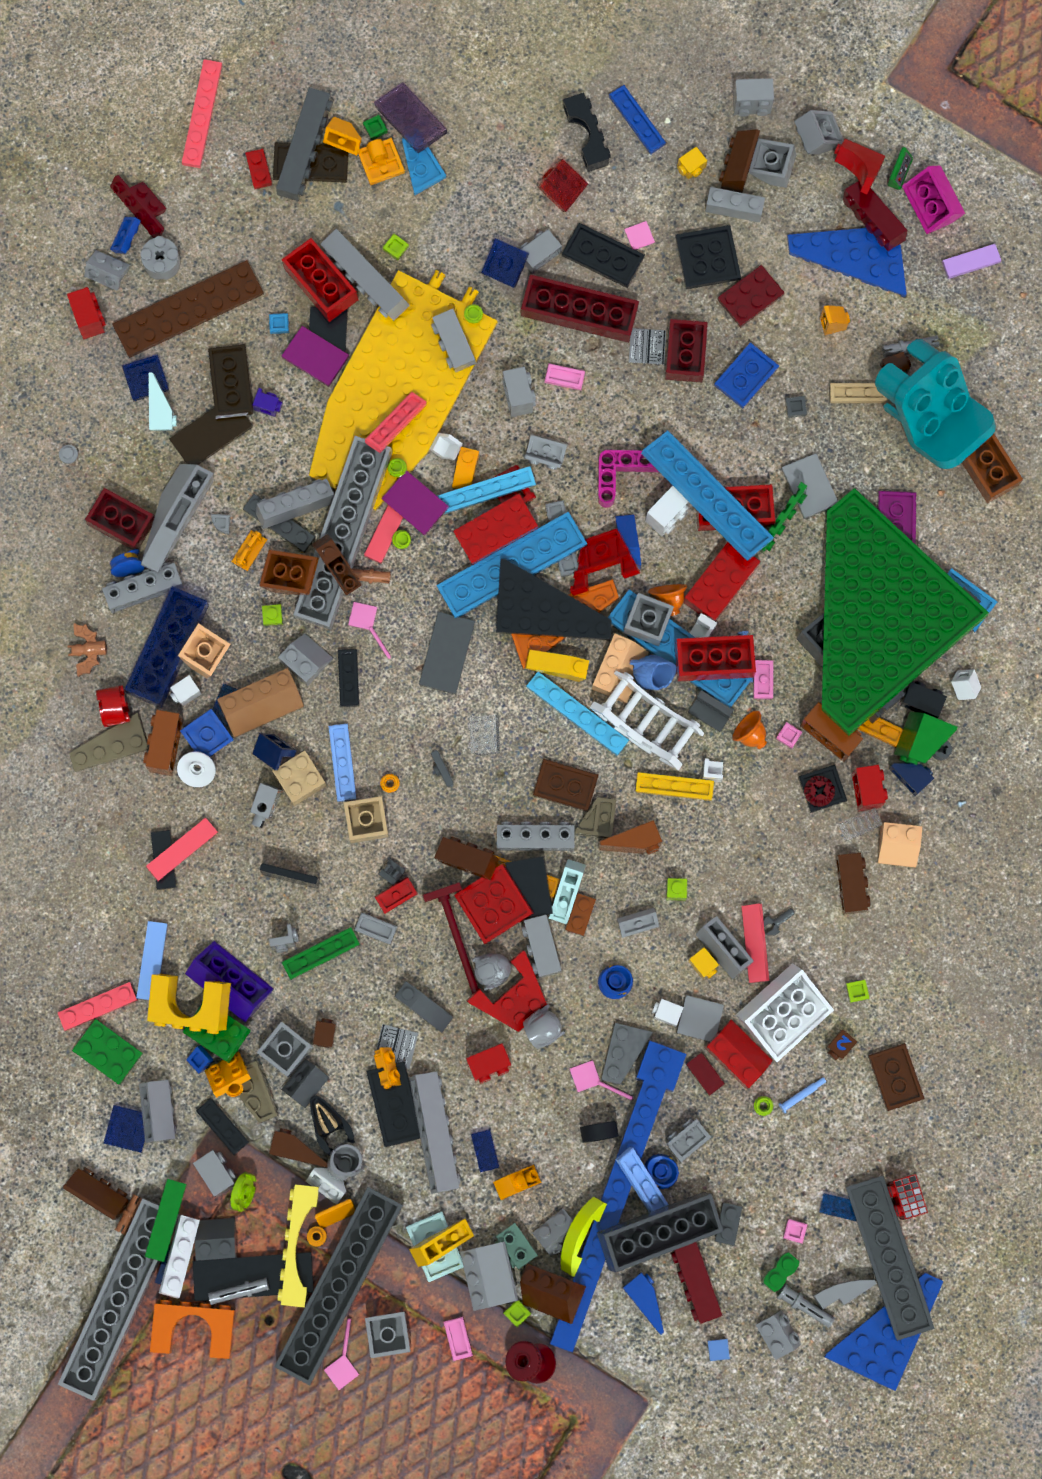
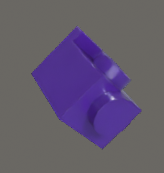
[253,388,283,417]

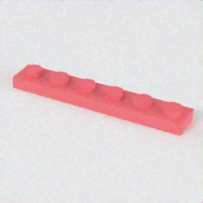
[182,59,222,168]

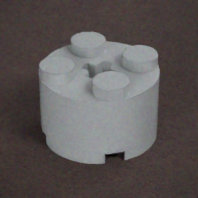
[140,236,180,280]

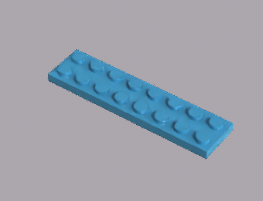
[641,431,774,561]
[436,512,587,618]
[608,589,752,708]

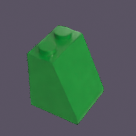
[894,711,958,765]

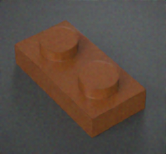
[565,893,596,937]

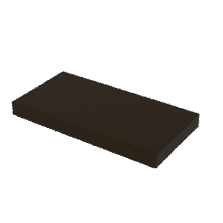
[273,142,349,183]
[208,344,253,419]
[169,408,253,465]

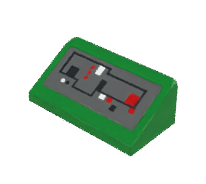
[887,147,913,190]

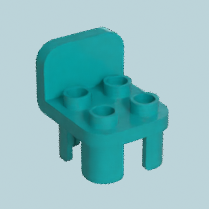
[875,339,996,469]

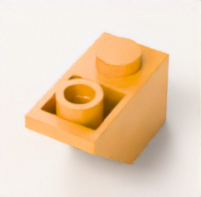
[493,1165,541,1200]

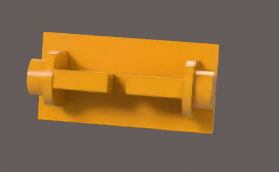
[231,530,267,572]
[374,1047,401,1089]

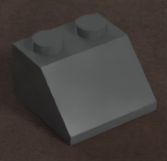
[195,1218,238,1261]

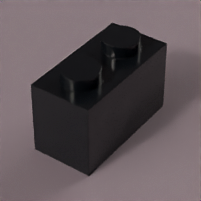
[901,681,947,719]

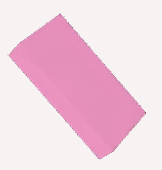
[545,364,585,390]
[444,1317,473,1361]

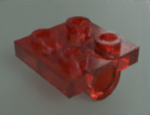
[538,159,588,212]

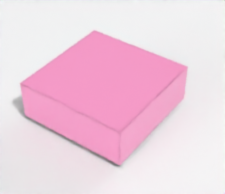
[776,722,802,749]
[783,1219,808,1244]

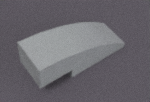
[812,1280,877,1309]

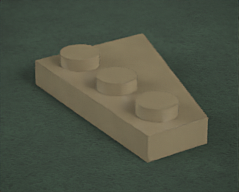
[239,1061,279,1123]

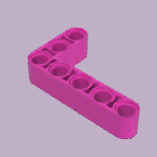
[598,450,659,508]

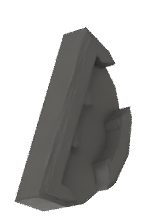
[431,750,454,787]

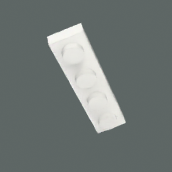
[159,1215,200,1298]

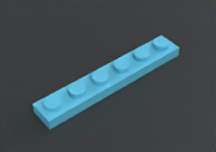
[437,466,536,515]
[526,672,629,756]

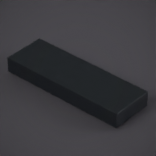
[338,649,359,707]
[151,830,177,890]
[196,1098,249,1156]

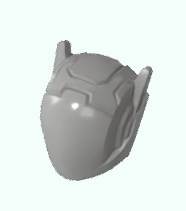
[472,954,512,990]
[523,1004,565,1049]
[327,1143,366,1181]

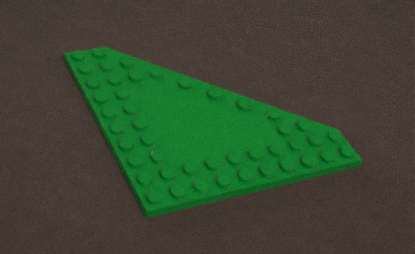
[822,488,989,736]

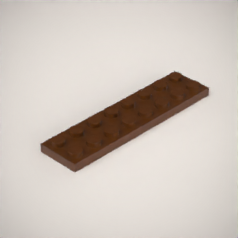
[112,260,264,358]

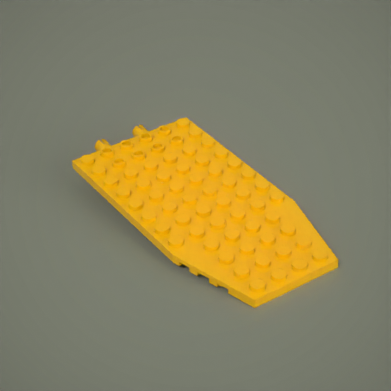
[309,270,498,511]

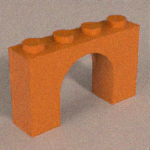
[150,1300,236,1359]

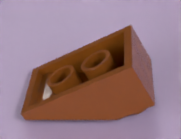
[259,550,319,595]
[598,820,662,855]

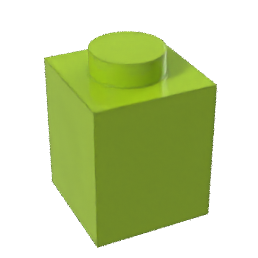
[666,878,687,901]

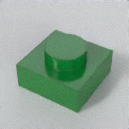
[363,115,388,141]

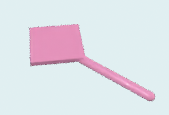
[624,221,655,250]
[348,602,391,659]
[570,1060,633,1100]
[324,1318,359,1390]

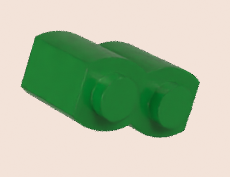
[761,1252,800,1292]

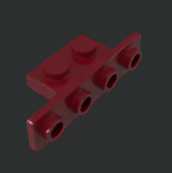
[110,175,167,238]

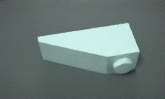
[149,373,177,431]
[549,859,586,924]

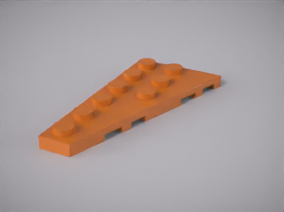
[511,580,619,669]

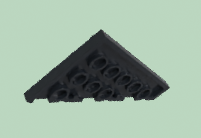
[496,559,612,640]

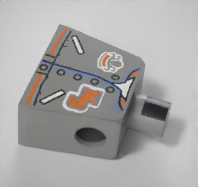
[250,783,283,828]

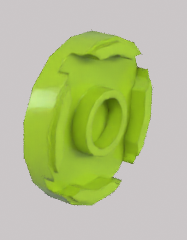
[230,1172,256,1212]

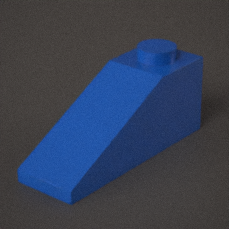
[615,515,641,570]
[622,1272,664,1335]

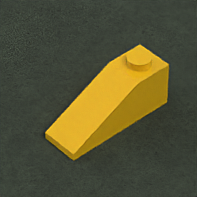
[525,650,589,682]
[409,1219,474,1267]

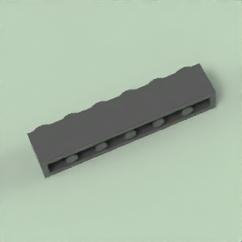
[276,87,333,201]

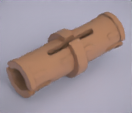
[353,568,391,584]
[114,1194,142,1235]

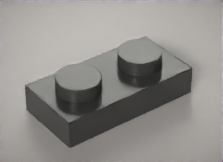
[715,1203,742,1246]

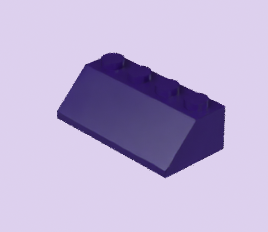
[185,941,274,1022]

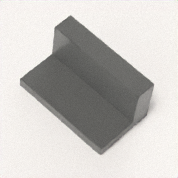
[688,690,734,732]
[281,1059,330,1108]

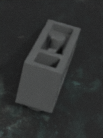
[394,981,454,1033]

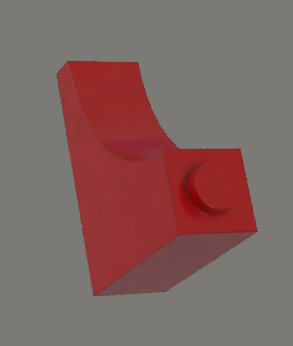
[834,138,885,195]

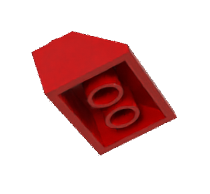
[704,1019,773,1089]

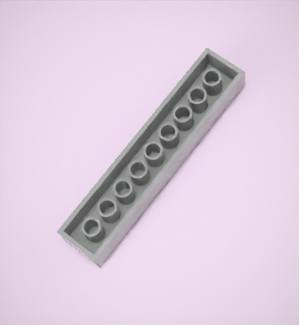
[293,436,393,630]
[58,1198,180,1401]

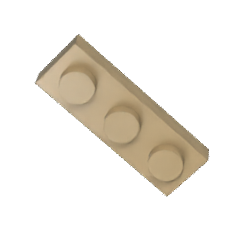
[830,383,887,403]

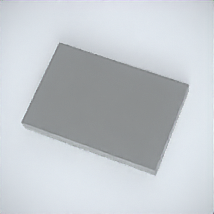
[781,453,838,519]

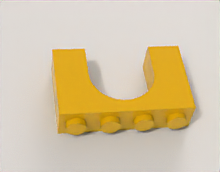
[147,974,231,1034]

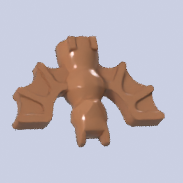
[67,623,107,677]

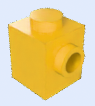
[677,147,707,180]
[688,947,719,979]

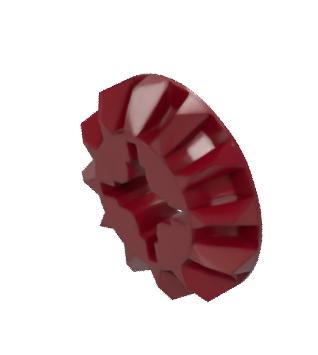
[804,776,835,807]

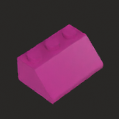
[902,165,966,234]

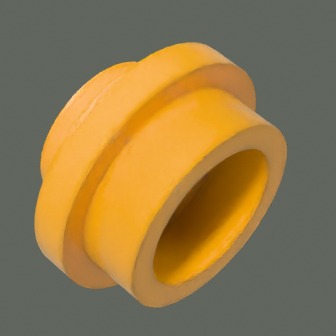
[380,774,400,793]
[307,1227,327,1247]

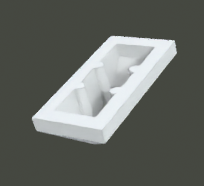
[306,1167,346,1205]

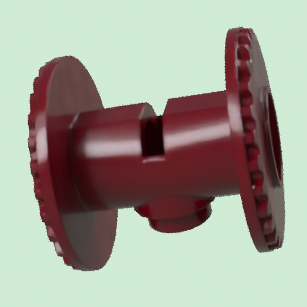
[505,1341,556,1384]

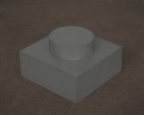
[785,396,807,418]

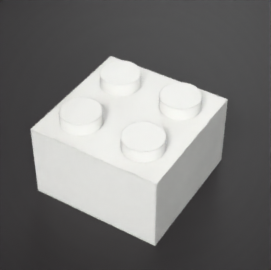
[645,486,689,536]

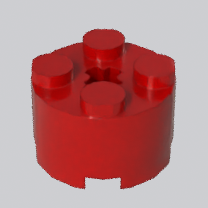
[96,685,130,727]

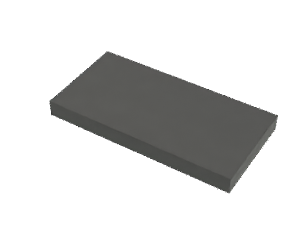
[419,612,475,695]

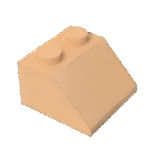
[178,623,230,679]
[877,822,922,868]

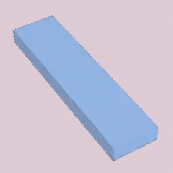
[328,724,357,802]
[136,921,168,1000]
[615,1147,669,1212]

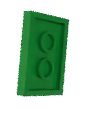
[182,1004,251,1063]
[72,1019,143,1085]

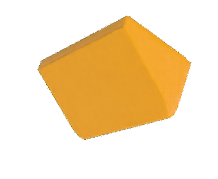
[315,1199,356,1228]

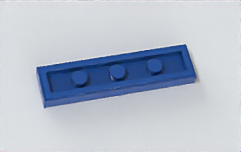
[609,85,666,155]

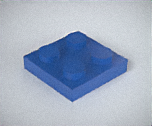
[180,708,234,757]

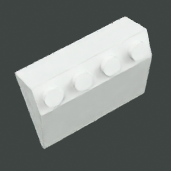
[735,963,834,1062]

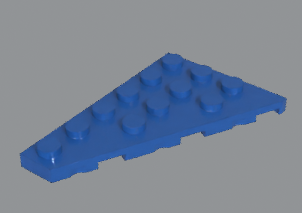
[787,228,907,297]
[824,1273,944,1391]

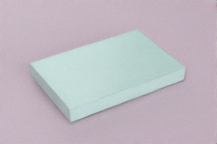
[406,1212,463,1282]

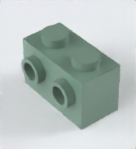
[495,1223,538,1269]

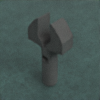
[764,908,795,936]

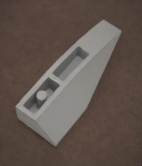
[141,464,214,574]

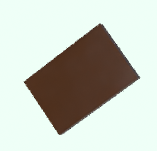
[533,759,599,812]
[868,1043,925,1111]

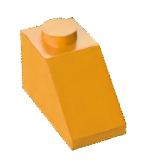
[323,117,362,156]
[820,305,850,335]
[452,447,479,489]

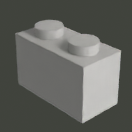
[519,229,562,274]

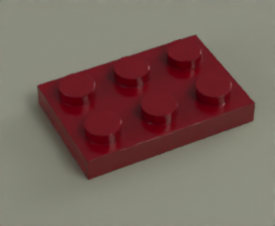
[717,265,785,328]

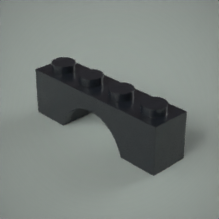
[562,92,611,172]

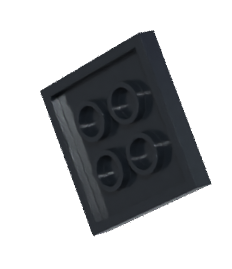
[675,225,741,289]

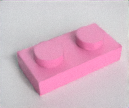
[753,660,773,699]

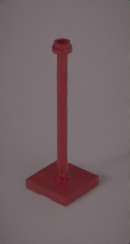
[422,882,479,994]

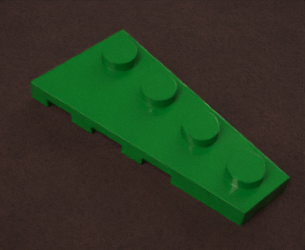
[760,482,808,554]

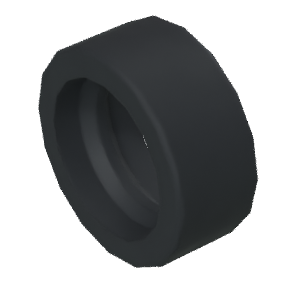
[580,1121,619,1143]

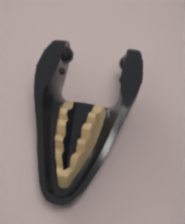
[310,1096,355,1156]

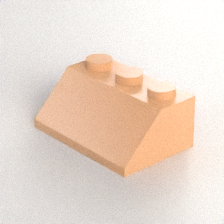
[592,634,649,704]

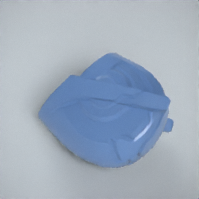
[630,655,676,690]

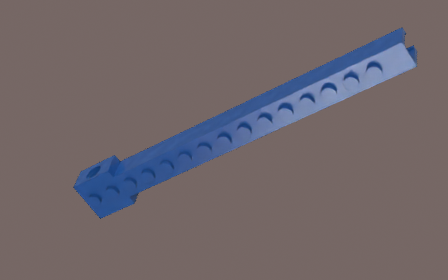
[550,1041,687,1353]

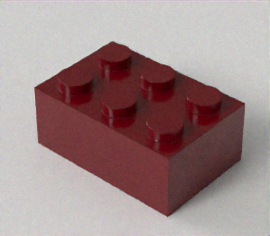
[665,319,708,383]
[85,488,155,550]

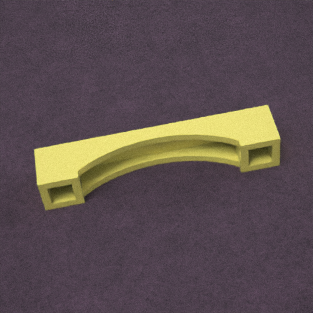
[278,1185,319,1307]

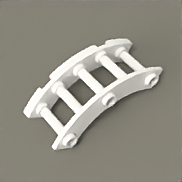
[590,671,704,771]

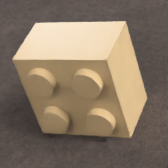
[272,751,326,806]
[344,796,389,843]

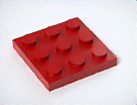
[454,864,534,944]

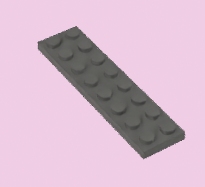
[845,1176,935,1341]

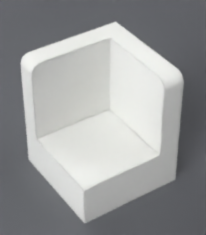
[429,433,463,460]
[690,613,717,638]
[951,669,981,700]
[702,758,723,782]

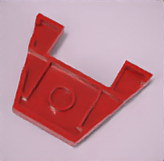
[570,528,640,596]
[466,950,547,1032]

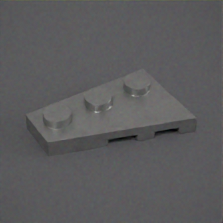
[601,1023,653,1085]

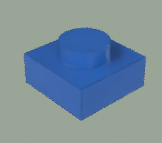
[186,1045,214,1074]

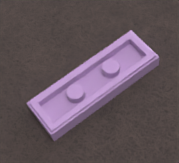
[942,244,1001,279]

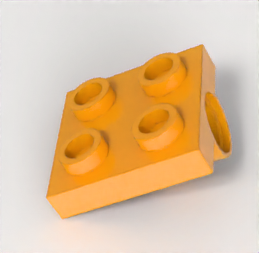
[358,138,405,186]
[204,1052,251,1098]

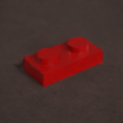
[245,149,272,189]
[374,877,418,914]

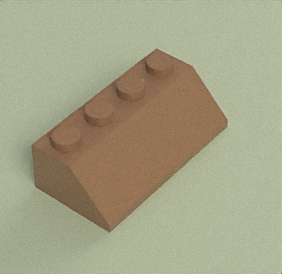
[217,668,304,738]

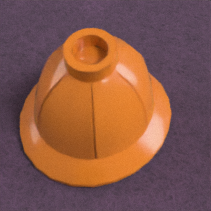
[648,584,687,616]
[732,711,767,749]

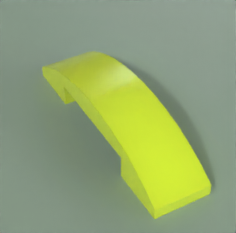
[561,1197,607,1277]

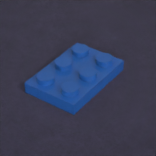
[714,342,779,409]

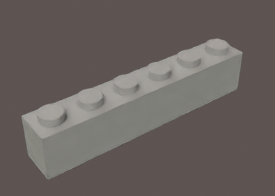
[320,229,410,321]
[409,1071,460,1194]

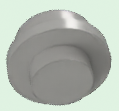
[59,445,78,464]

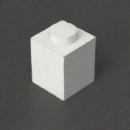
[170,675,201,707]
[652,999,683,1027]

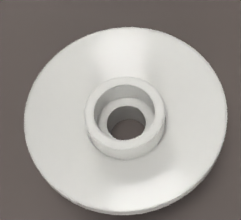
[177,751,216,787]

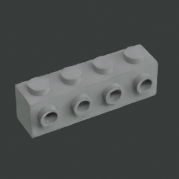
[256,479,334,529]
[102,562,184,613]
[497,822,574,851]

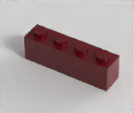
[843,181,908,251]
[670,1242,723,1324]

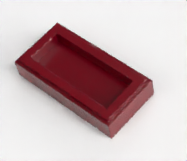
[686,1053,725,1096]

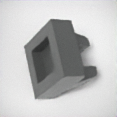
[378,859,405,885]

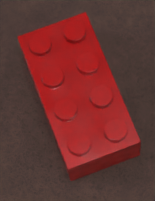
[281,238,359,322]
[696,484,775,531]
[453,494,538,565]
[683,542,761,622]
[675,635,756,682]

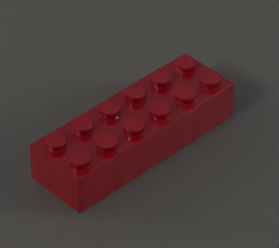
[521,274,639,343]

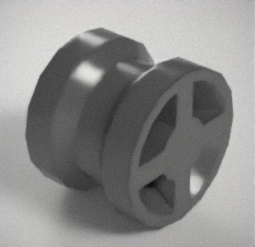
[933,741,952,761]

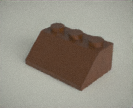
[719,129,760,193]
[63,1167,130,1220]
[520,1263,586,1324]

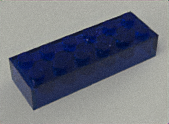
[124,586,209,709]

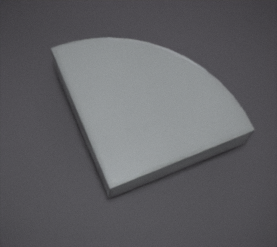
[211,514,231,535]

